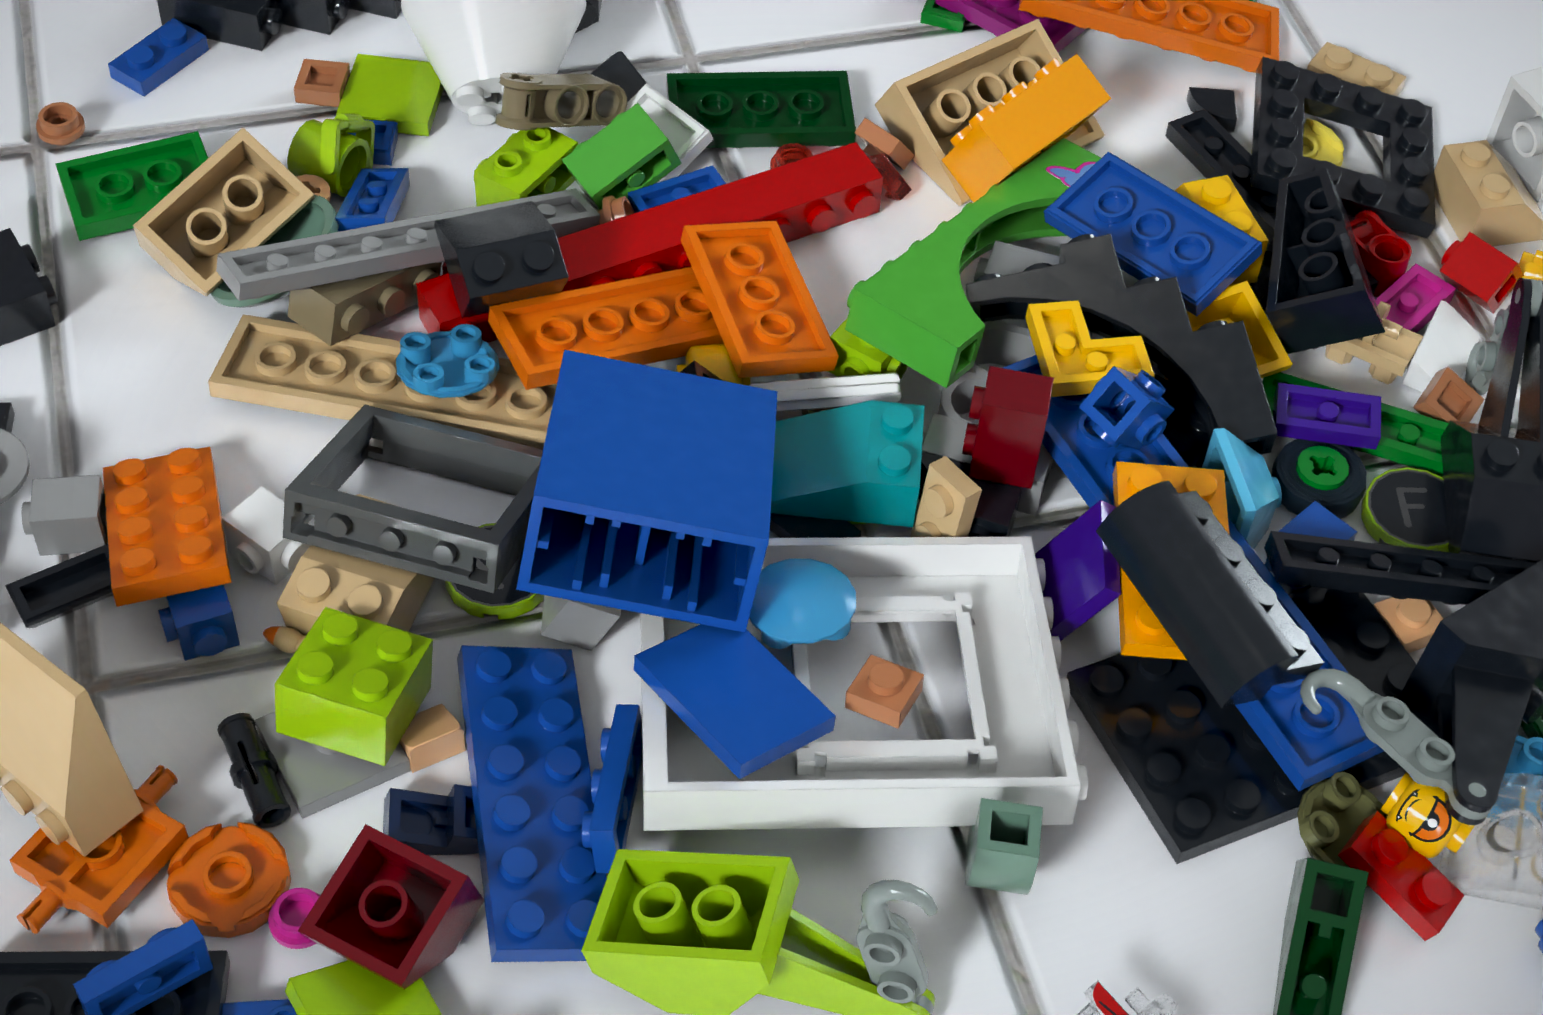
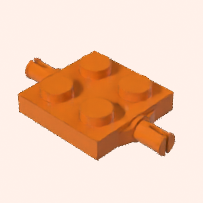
[9,765,189,934]

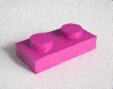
[1375,264,1456,333]

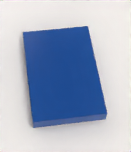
[633,624,836,779]

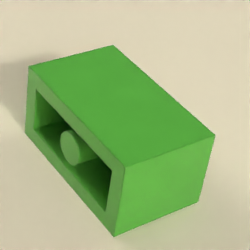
[562,103,682,210]

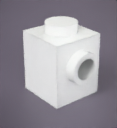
[222,486,311,585]

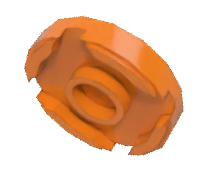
[167,822,291,938]

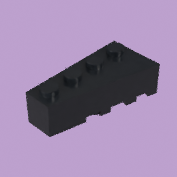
[1266,167,1385,354]

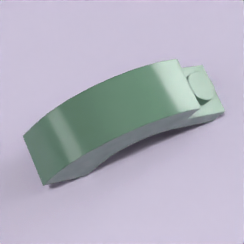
[965,798,1043,895]

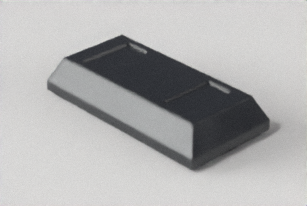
[5,544,113,628]

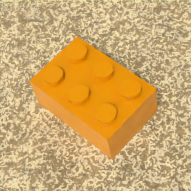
[941,54,1112,202]

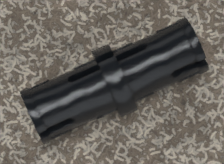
[217,713,292,828]

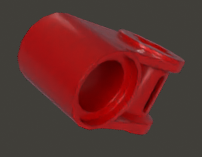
[1350,210,1412,298]

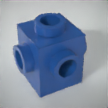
[1079,366,1175,450]

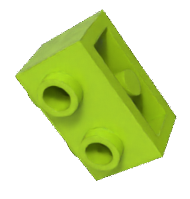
[474,127,578,206]

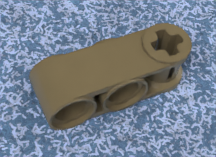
[495,73,627,130]

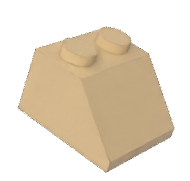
[1434,140,1543,246]

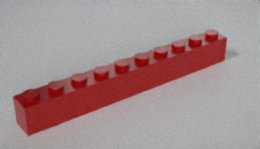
[416,142,884,343]

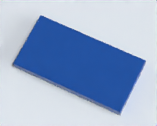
[1044,152,1262,317]

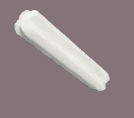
[749,372,901,412]

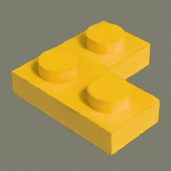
[1025,300,1155,397]

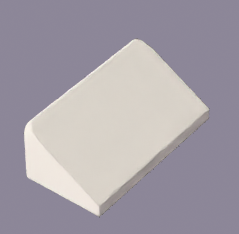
[1402,300,1481,392]

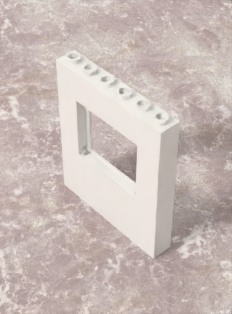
[640,536,1088,831]

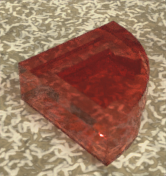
[867,153,912,200]

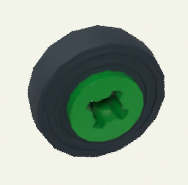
[1271,439,1367,519]

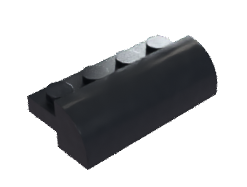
[1096,481,1325,708]

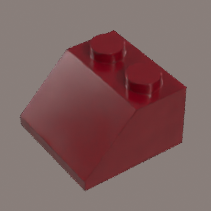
[298,824,484,990]

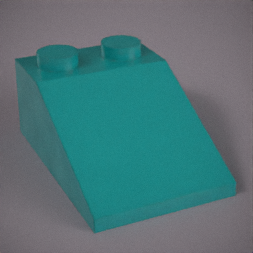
[771,400,925,527]

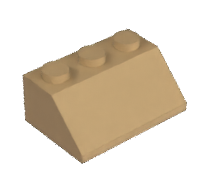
[133,128,315,297]

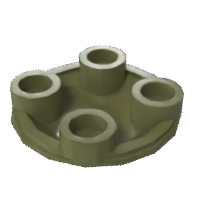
[1297,772,1388,887]

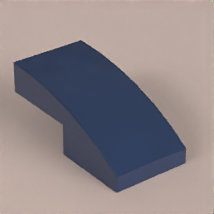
[383,784,479,855]

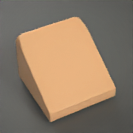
[399,703,466,773]

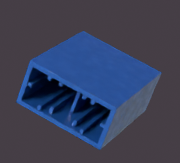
[516,350,778,632]

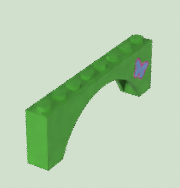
[845,138,1101,388]

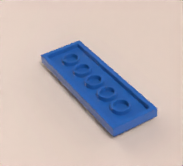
[457,645,607,962]

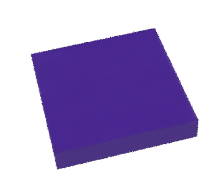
[1035,500,1121,642]

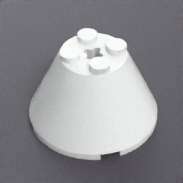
[401,0,586,125]

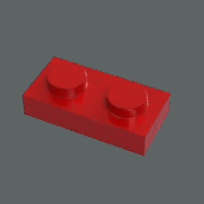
[1338,811,1465,941]

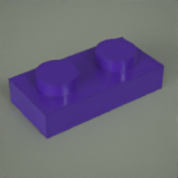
[1273,382,1381,450]

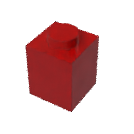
[1439,232,1524,314]

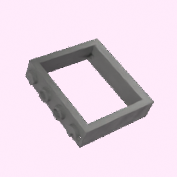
[283,405,543,593]

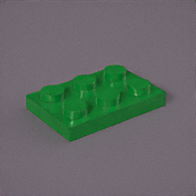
[55,131,208,241]

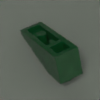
[1273,858,1369,1015]

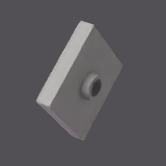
[255,712,411,819]

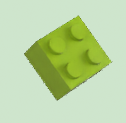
[275,607,433,766]

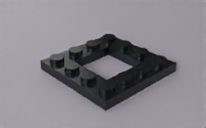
[1250,57,1436,239]

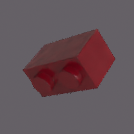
[962,366,1054,489]

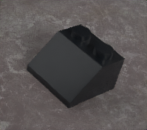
[434,201,569,318]

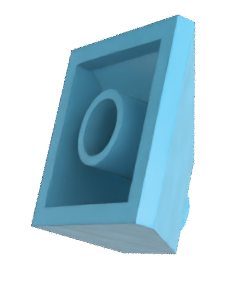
[1202,428,1282,550]

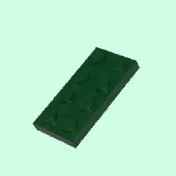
[666,71,856,148]

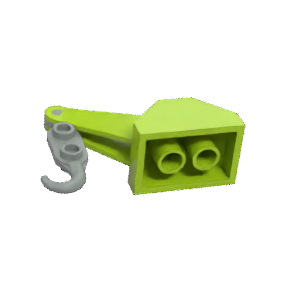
[581,849,937,1015]

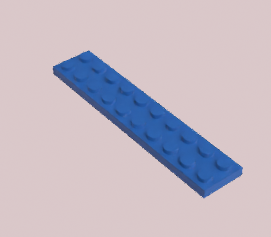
[1002,355,1384,791]

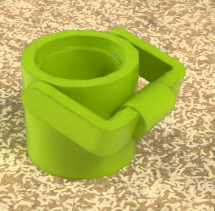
[287,114,375,197]

